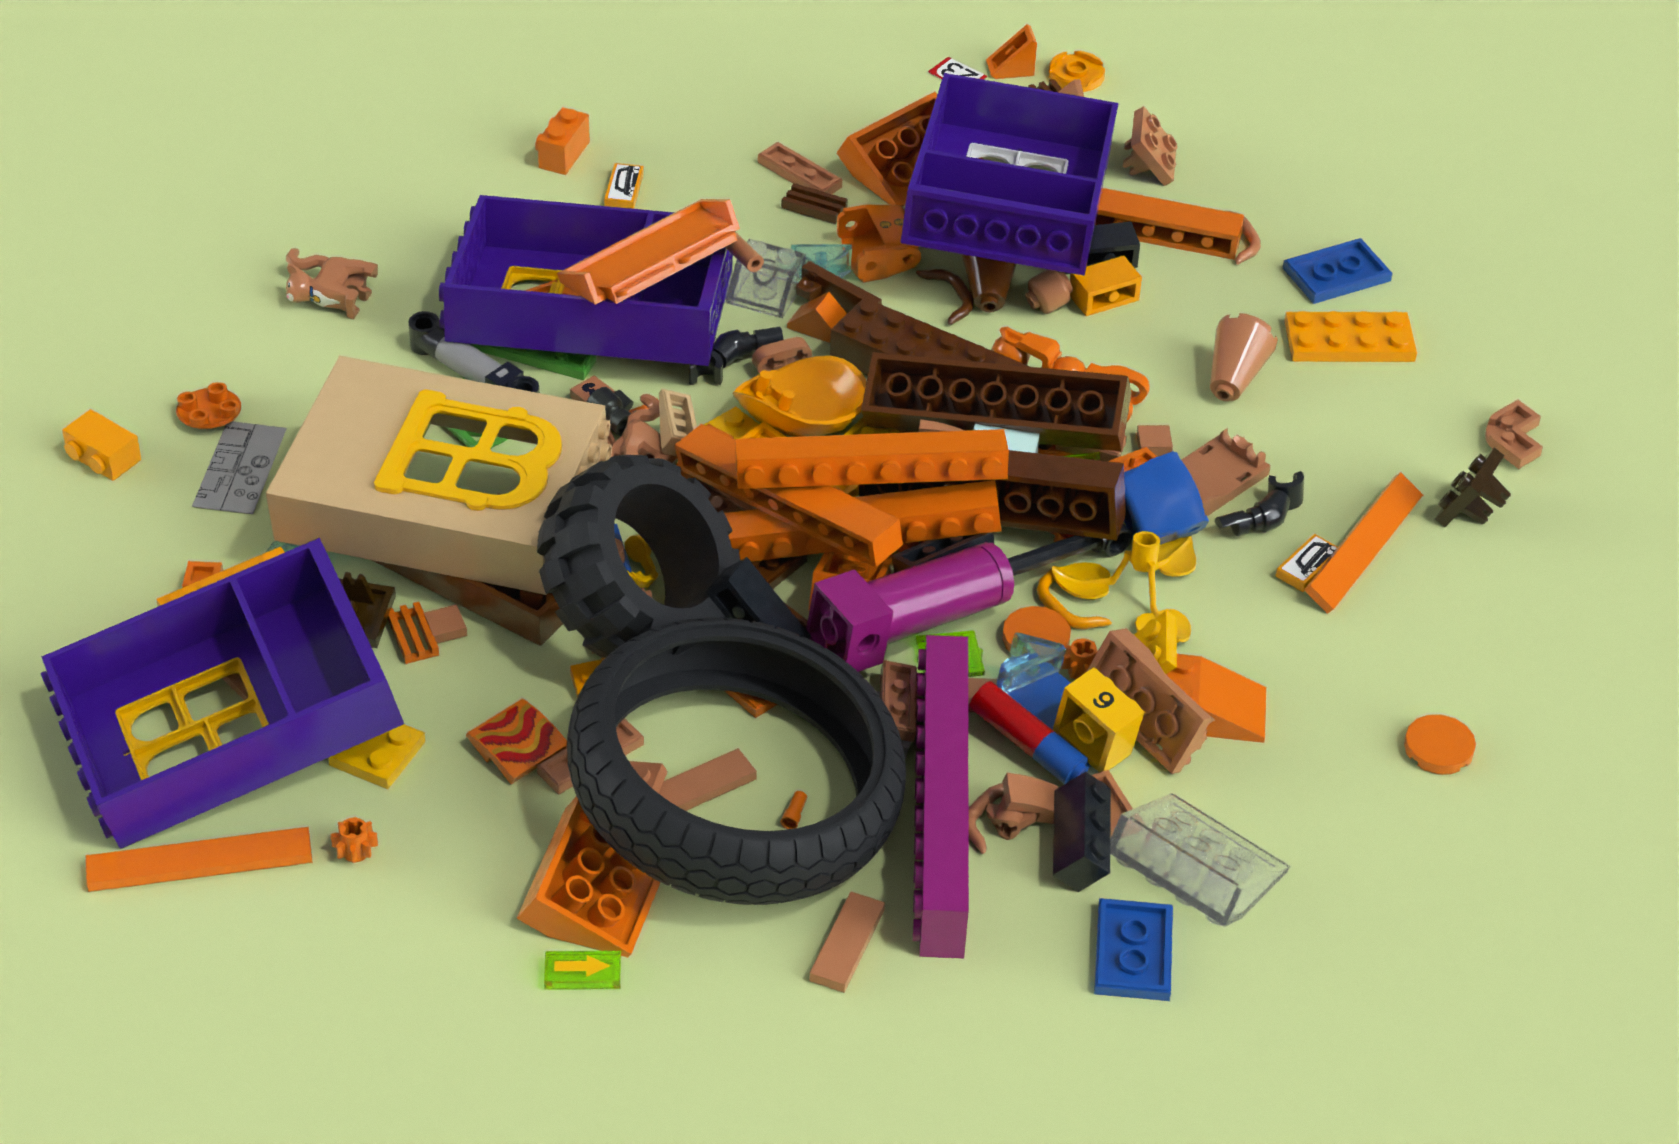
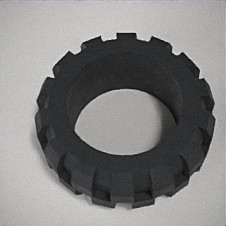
[537,455,740,658]

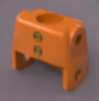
[837,205,921,283]

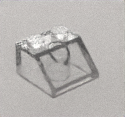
[726,239,806,319]

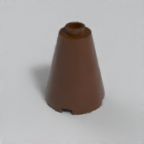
[962,254,1017,313]

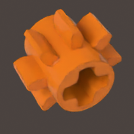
[1061,638,1098,680]
[331,817,378,863]

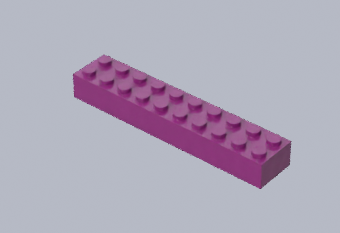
[912,635,969,959]

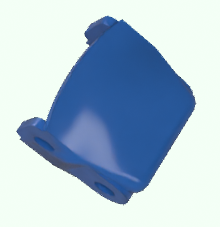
[1124,451,1209,545]

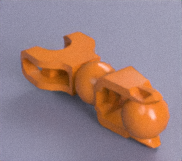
[991,327,1150,422]

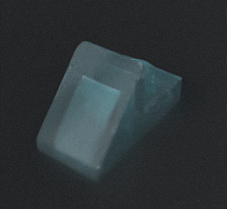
[996,633,1066,693]

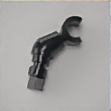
[689,326,784,385]
[1214,471,1304,536]

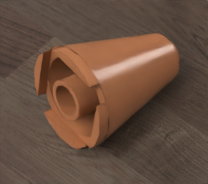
[1210,313,1278,401]

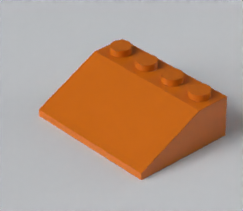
[836,92,983,207]
[516,796,660,957]

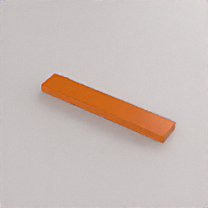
[1304,472,1423,614]
[86,826,313,892]

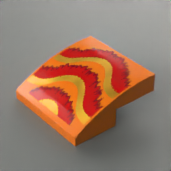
[466,698,567,784]

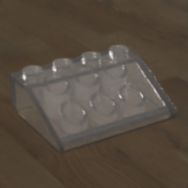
[1110,793,1290,927]

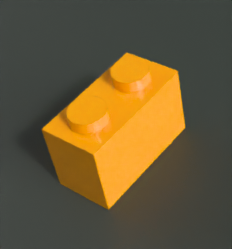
[1070,256,1142,316]
[62,409,141,481]

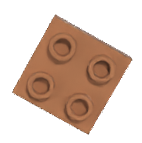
[1123,106,1177,186]

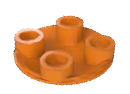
[176,382,241,429]

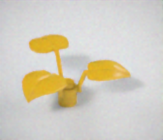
[1052,531,1197,643]

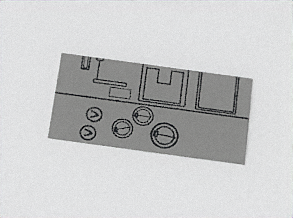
[192,421,287,514]

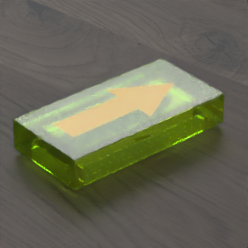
[544,951,621,989]

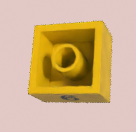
[1052,667,1145,772]

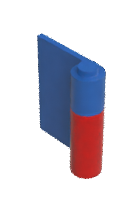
[969,655,1091,784]

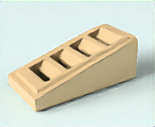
[659,389,697,456]

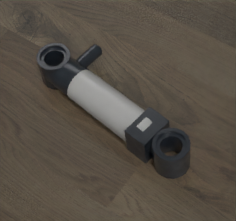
[408,311,540,393]

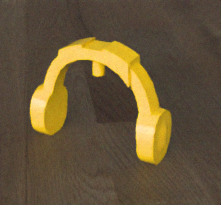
[625,534,659,588]

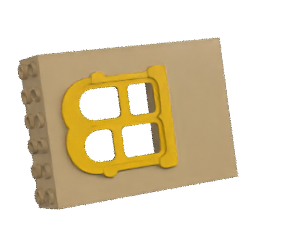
[266,355,612,595]

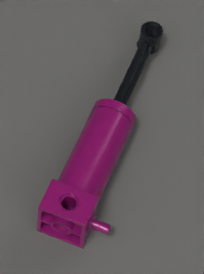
[806,524,1133,672]

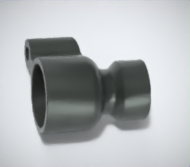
[587,387,634,436]

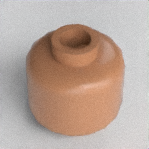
[1025,269,1073,314]

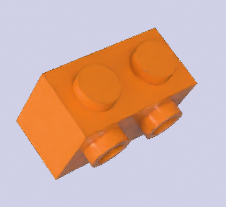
[535,107,590,175]

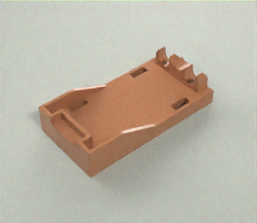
[1182,428,1271,516]
[1087,628,1215,774]

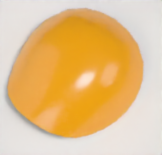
[732,355,867,437]

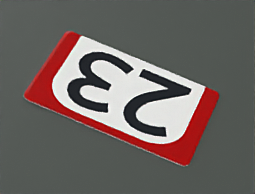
[928,57,987,80]

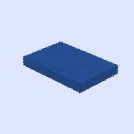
[1283,238,1393,304]
[1094,898,1173,1001]

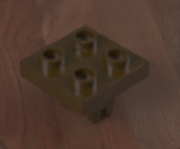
[1435,447,1511,527]
[339,572,396,648]

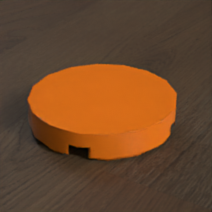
[1002,606,1071,662]
[1404,714,1476,774]

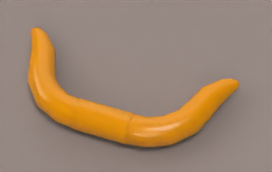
[1036,566,1112,629]

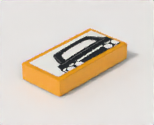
[604,163,644,209]
[1276,534,1338,592]

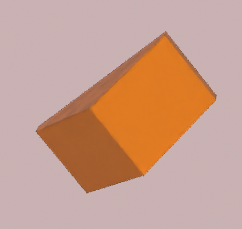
[986,24,1037,79]
[787,292,847,343]

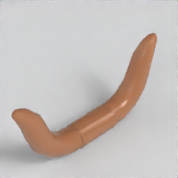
[1227,211,1261,265]
[969,783,1004,854]

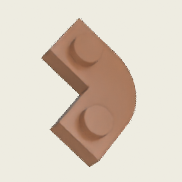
[1485,399,1543,469]

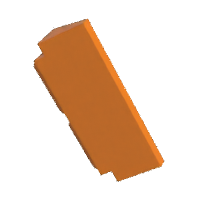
[557,199,740,305]

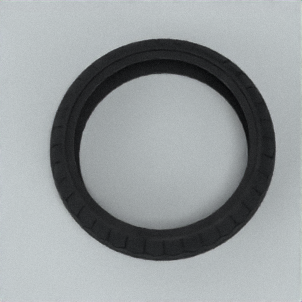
[567,618,906,905]

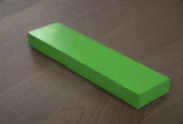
[470,344,596,380]

